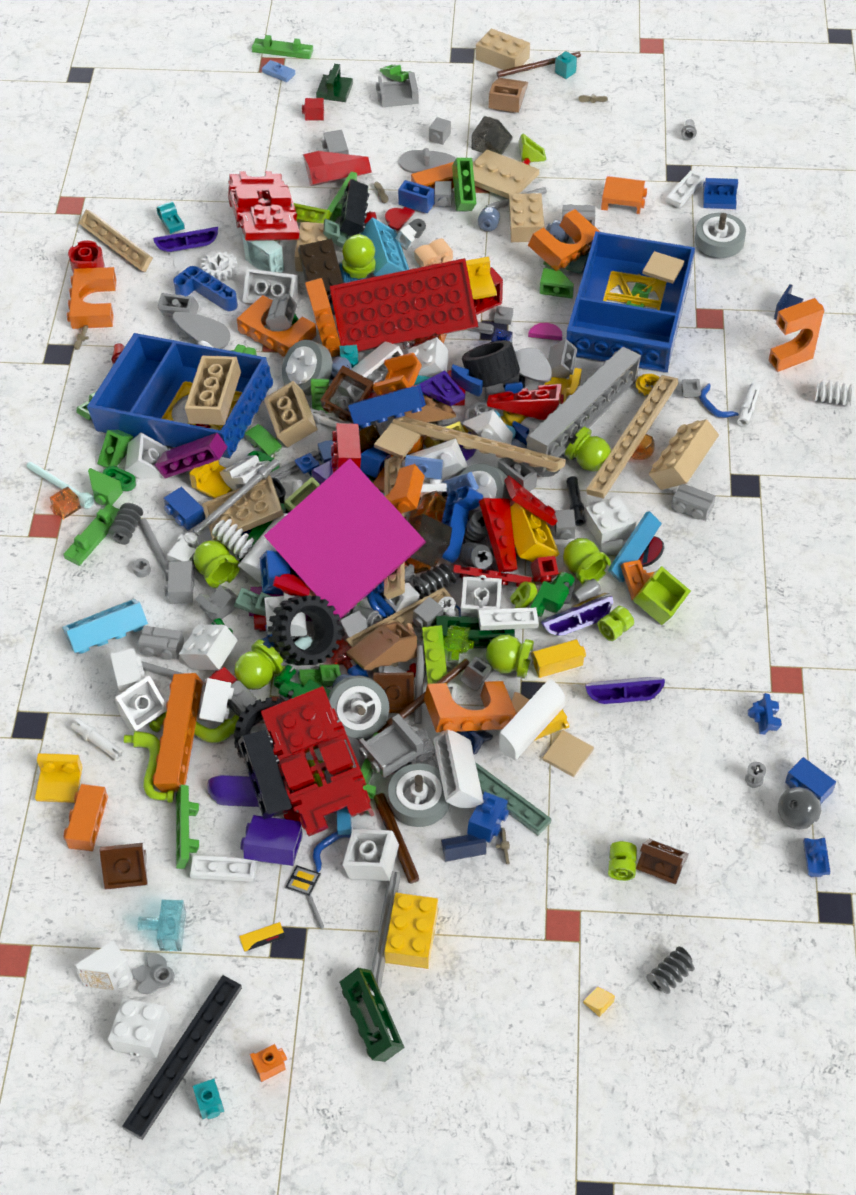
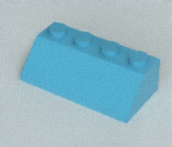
[360,217,409,277]
[62,599,148,654]

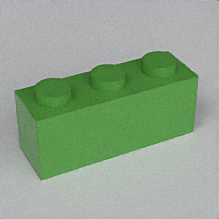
[452,158,477,211]

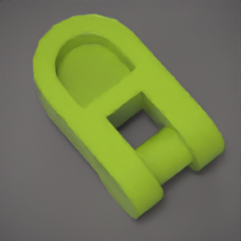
[510,582,537,608]

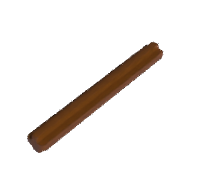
[374,793,419,884]

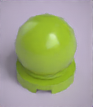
[342,234,376,279]
[564,426,611,472]
[563,538,611,584]
[193,540,240,588]
[486,635,534,679]
[234,639,285,690]

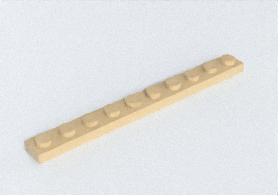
[587,375,678,499]
[393,416,566,472]
[384,456,405,600]

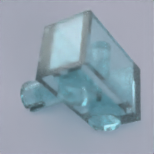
[138,900,186,951]

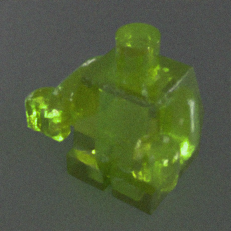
[443,625,474,660]

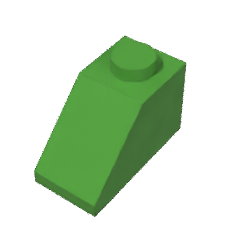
[540,268,574,299]
[97,430,133,468]
[88,468,123,506]

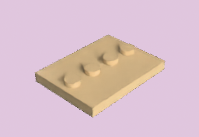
[473,150,539,199]
[202,476,284,542]

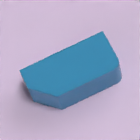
[337,807,352,835]

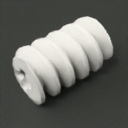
[815,379,854,406]
[212,519,254,559]

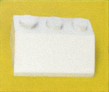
[243,268,300,304]
[402,438,468,482]

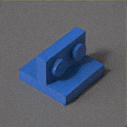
[703,178,738,209]

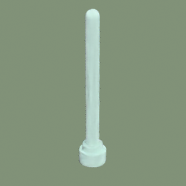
[26,462,95,509]

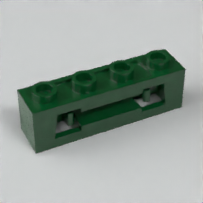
[435,615,515,648]
[339,968,405,1062]

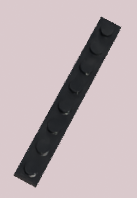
[122,975,242,1140]

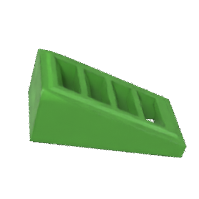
[311,379,331,413]

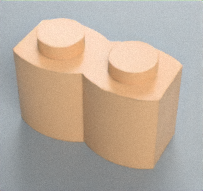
[414,238,453,267]

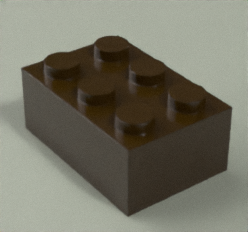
[298,238,343,295]

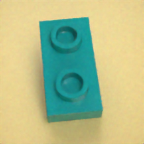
[156,201,185,234]

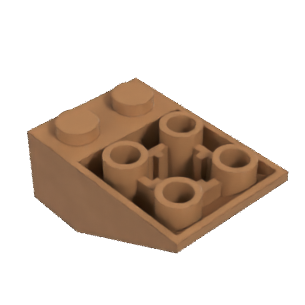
[489,78,528,113]
[404,395,456,423]
[346,621,417,670]

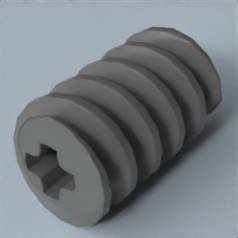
[108,503,143,545]
[462,511,488,544]
[459,542,493,569]
[413,563,456,599]
[646,946,695,994]

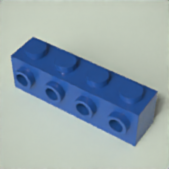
[348,384,426,428]

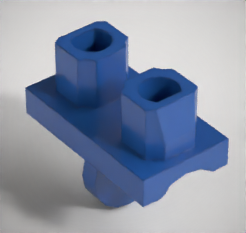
[748,693,782,735]
[803,838,831,877]

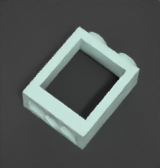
[242,234,284,273]

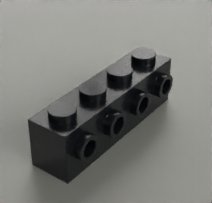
[340,179,370,236]
[238,730,292,819]

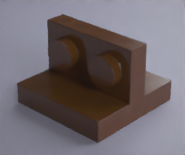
[373,672,414,713]
[636,838,689,884]
[99,843,148,890]

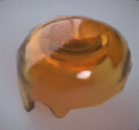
[631,434,655,460]

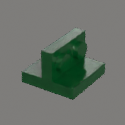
[316,63,353,102]

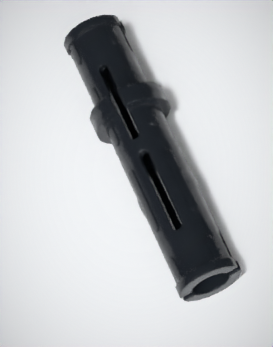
[566,476,586,526]

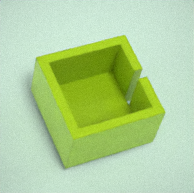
[632,566,691,625]

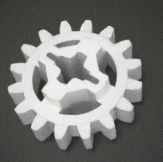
[201,250,238,281]

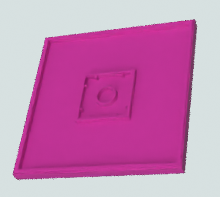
[264,459,426,620]

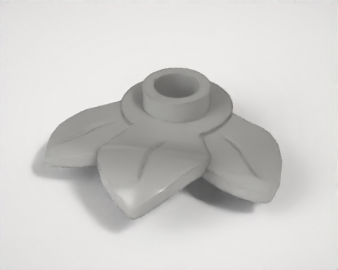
[132,953,175,994]

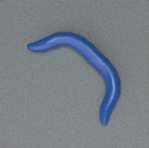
[699,383,739,418]
[367,591,387,619]
[312,831,351,873]

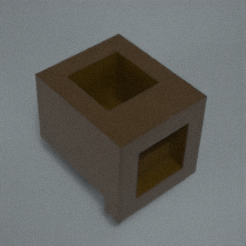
[359,424,380,452]

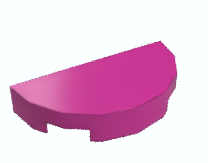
[528,322,562,341]

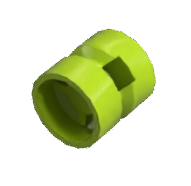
[597,605,634,641]
[608,841,637,881]

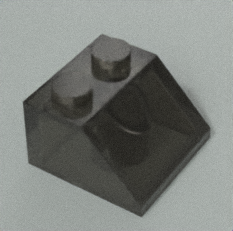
[471,116,513,155]
[408,514,452,567]

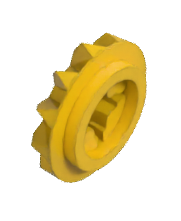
[636,374,660,396]

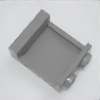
[376,72,419,107]
[358,714,424,778]

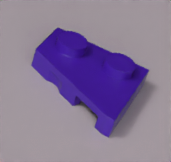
[420,371,465,406]

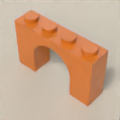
[528,209,600,271]
[67,267,117,329]
[305,278,341,357]
[237,295,317,356]
[768,298,824,372]
[385,464,425,514]
[424,681,517,733]

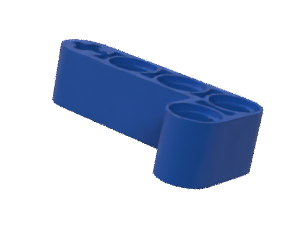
[173,266,238,311]
[435,485,483,563]

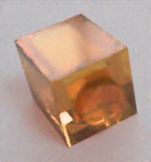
[49,486,81,520]

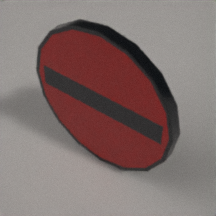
[638,536,664,567]

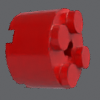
[68,240,105,273]

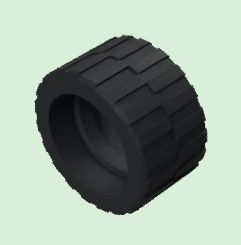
[462,340,520,388]

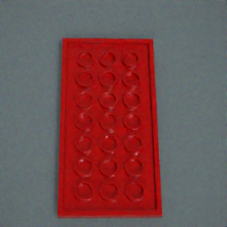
[330,258,479,352]

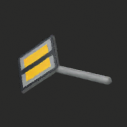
[285,865,324,929]

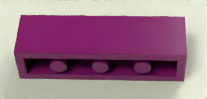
[155,433,227,479]

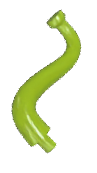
[149,711,239,743]
[124,731,174,803]

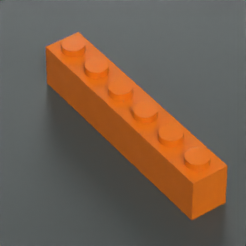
[153,673,203,792]

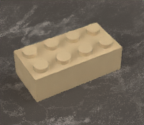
[185,356,241,425]
[649,419,719,490]

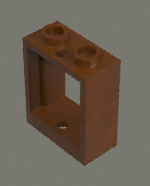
[321,365,374,422]

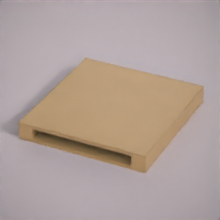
[643,251,684,284]
[374,423,420,459]
[543,730,594,777]

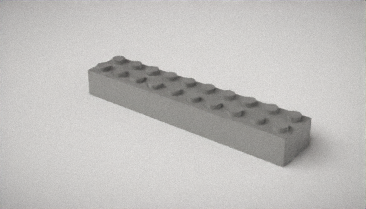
[525,347,641,473]

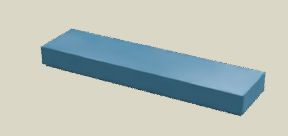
[607,511,662,582]

